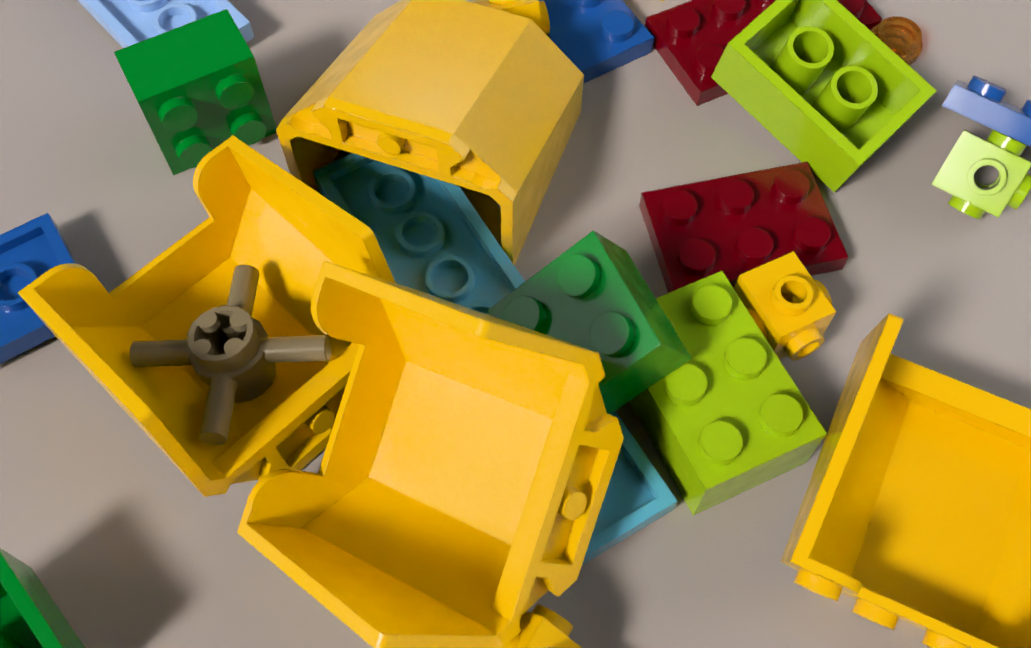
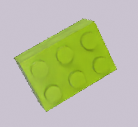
[711,0,937,193]
[629,271,827,516]

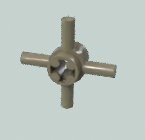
[130,264,331,445]

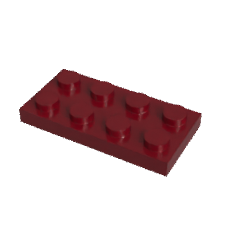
[645,0,882,106]

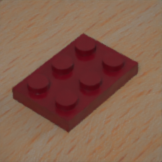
[639,162,849,293]

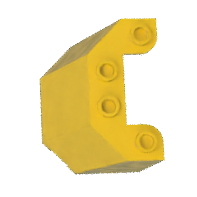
[276,0,584,266]
[18,135,396,497]
[237,261,624,648]
[780,313,1031,648]

